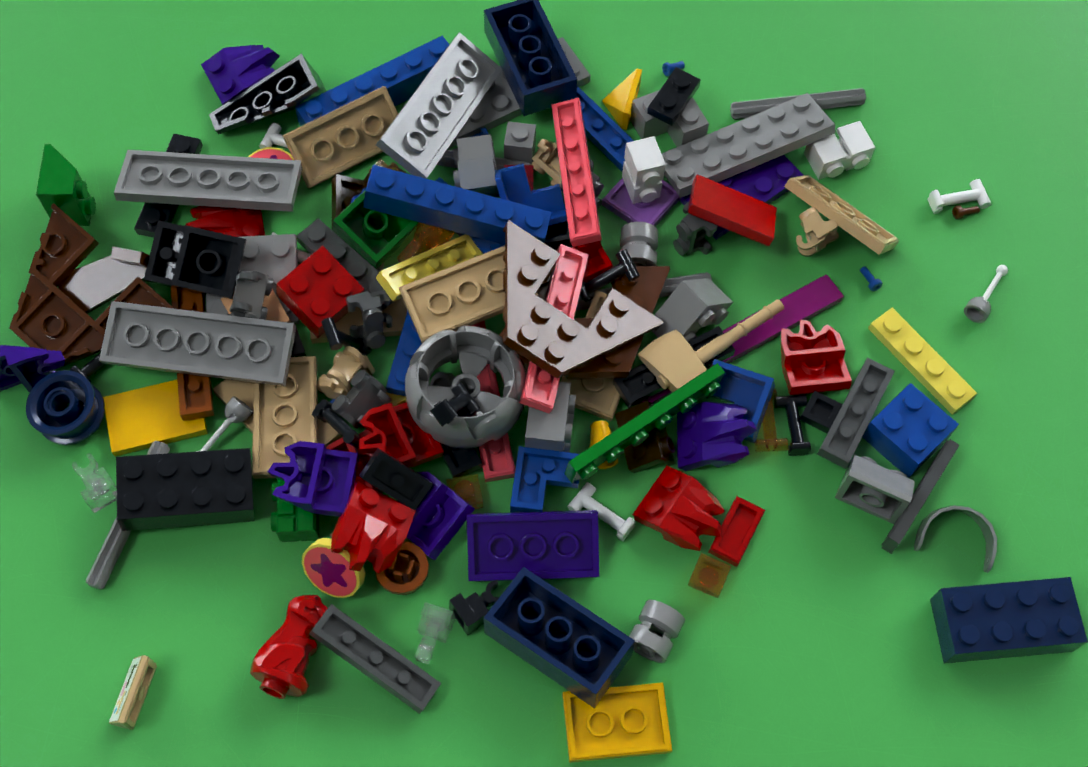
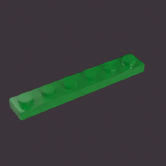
[564,363,725,483]

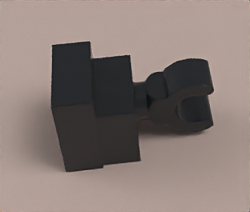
[449,580,499,636]

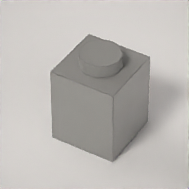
[504,121,536,163]

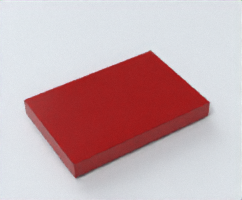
[687,174,777,246]

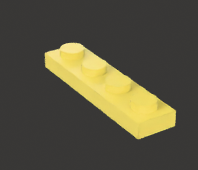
[376,234,483,302]
[868,307,977,415]

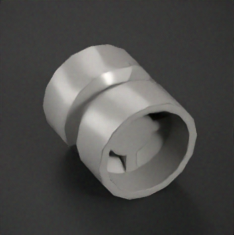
[620,221,659,266]
[629,600,685,663]

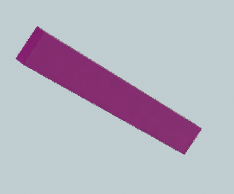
[639,274,844,405]

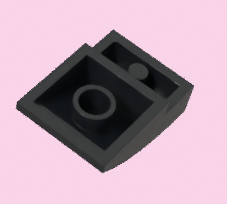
[144,220,247,299]

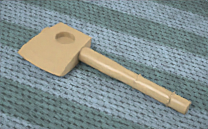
[637,299,784,393]

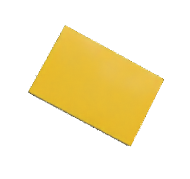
[103,379,208,457]
[562,682,672,763]

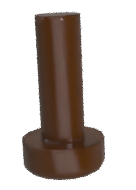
[952,206,980,219]

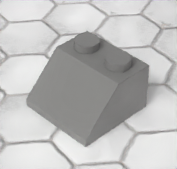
[835,455,915,524]

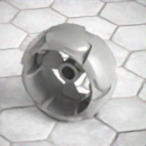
[405,326,526,449]

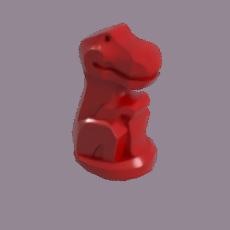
[250,595,328,699]

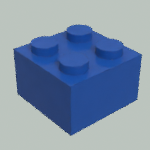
[862,383,959,478]

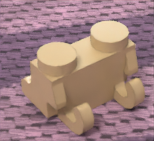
[531,139,563,193]
[796,207,839,257]
[317,346,375,399]

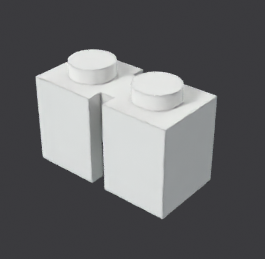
[804,121,875,180]
[622,136,666,204]

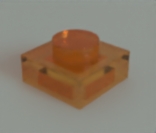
[446,474,483,509]
[688,553,731,598]

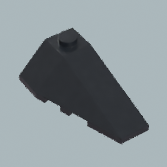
[209,53,326,134]

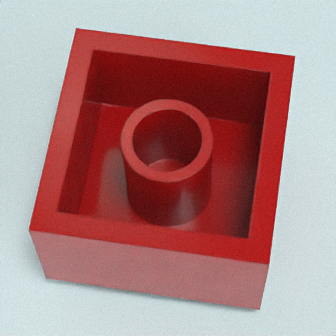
[276,245,365,338]

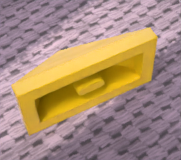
[602,68,642,130]

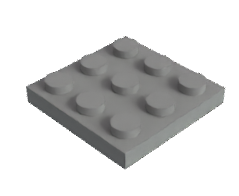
[206,234,300,324]

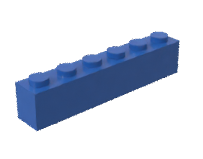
[295,35,449,126]
[363,165,551,245]

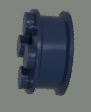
[26,370,105,445]

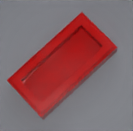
[708,496,765,567]

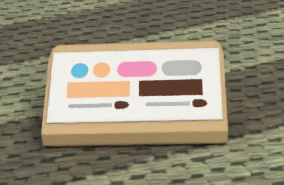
[109,655,157,730]

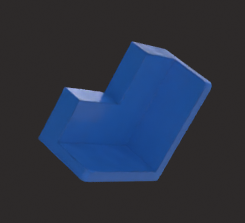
[495,163,567,226]
[711,359,775,443]
[510,446,579,513]

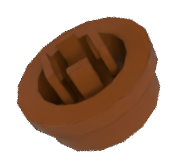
[375,541,429,595]

